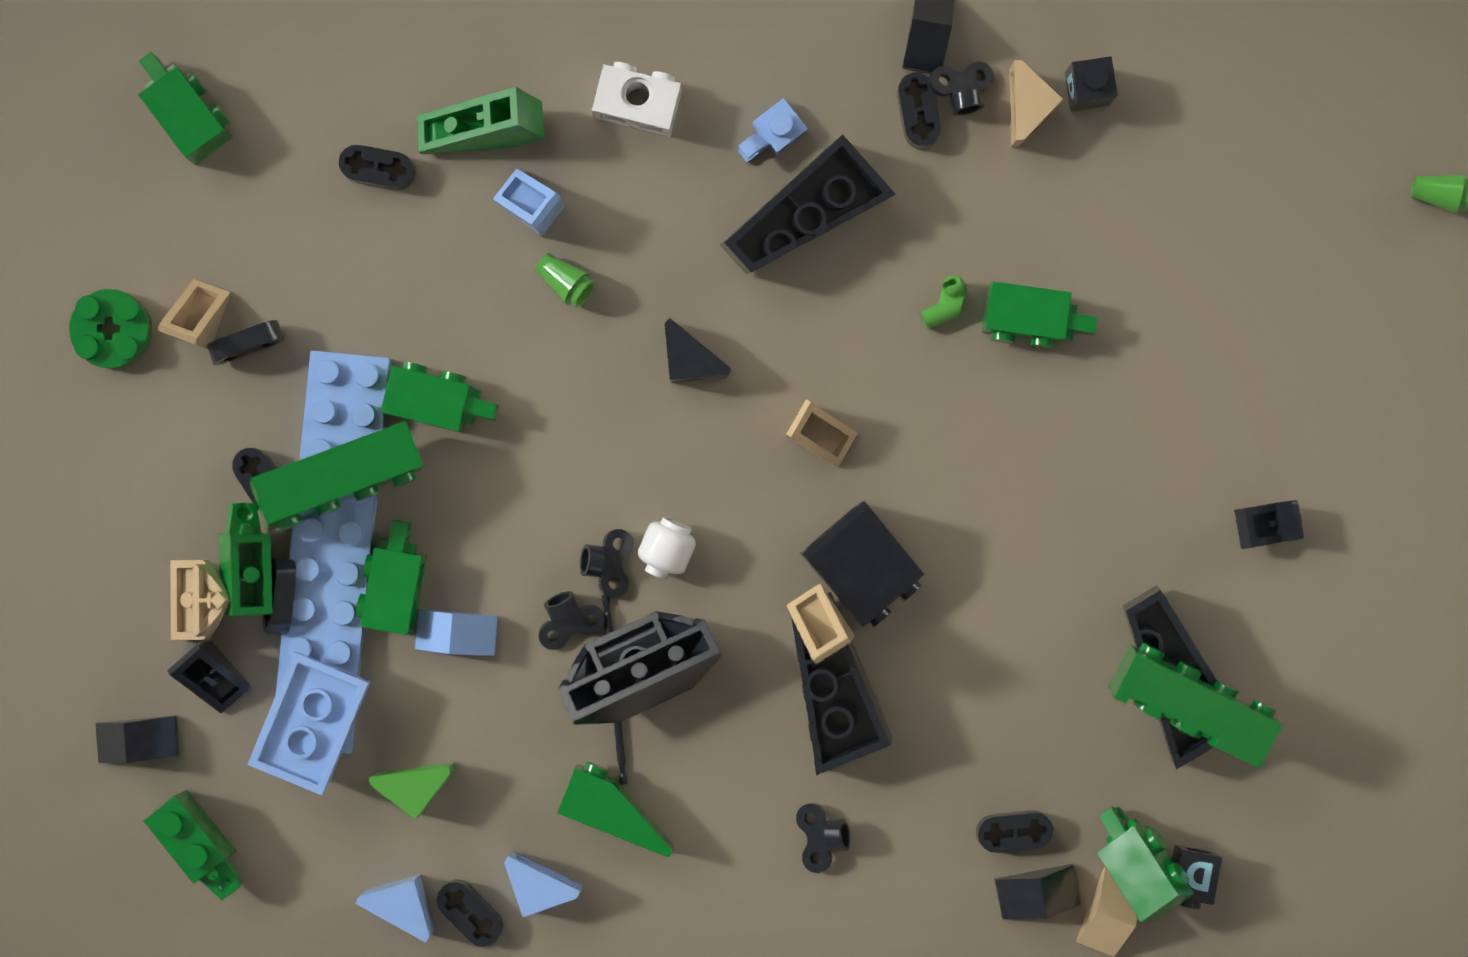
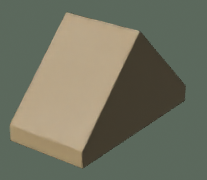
[1009,60,1063,147]
[158,279,230,349]
[785,400,858,467]
[786,584,855,664]
[1076,867,1137,957]

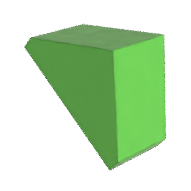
[369,762,455,819]

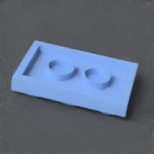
[247,651,371,795]

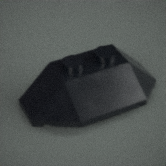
[558,611,722,725]

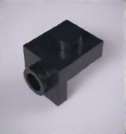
[1234,500,1304,549]

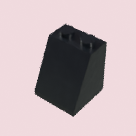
[800,501,925,627]

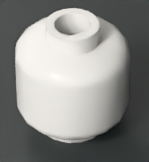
[638,517,696,579]

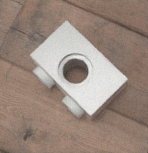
[592,62,682,137]

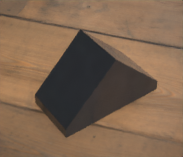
[902,0,955,74]
[665,318,731,383]
[167,641,251,713]
[95,715,180,763]
[994,864,1081,919]

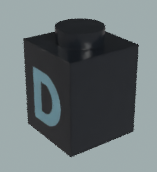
[1065,56,1118,111]
[1172,844,1222,909]

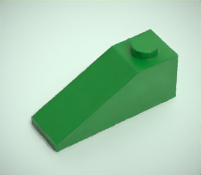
[417,87,544,155]
[557,761,673,858]

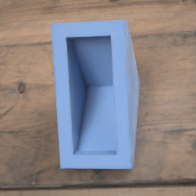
[493,168,565,237]
[415,609,498,656]
[504,851,583,917]
[355,874,435,943]

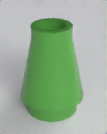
[1411,175,1468,214]
[535,253,596,308]

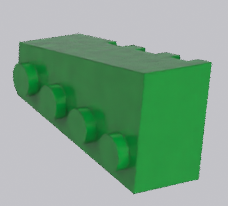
[250,421,424,532]
[1108,642,1283,769]

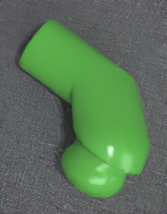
[920,275,967,330]

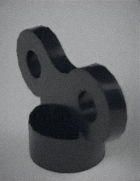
[929,61,994,115]
[580,529,633,598]
[538,591,605,650]
[796,803,850,873]

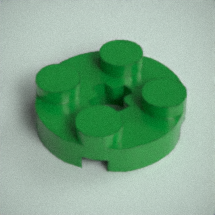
[69,289,152,369]

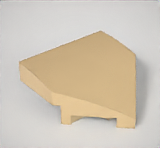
[170,560,230,640]

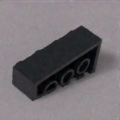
[720,134,896,274]
[1122,585,1217,770]
[791,592,893,775]

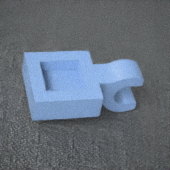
[738,98,808,163]

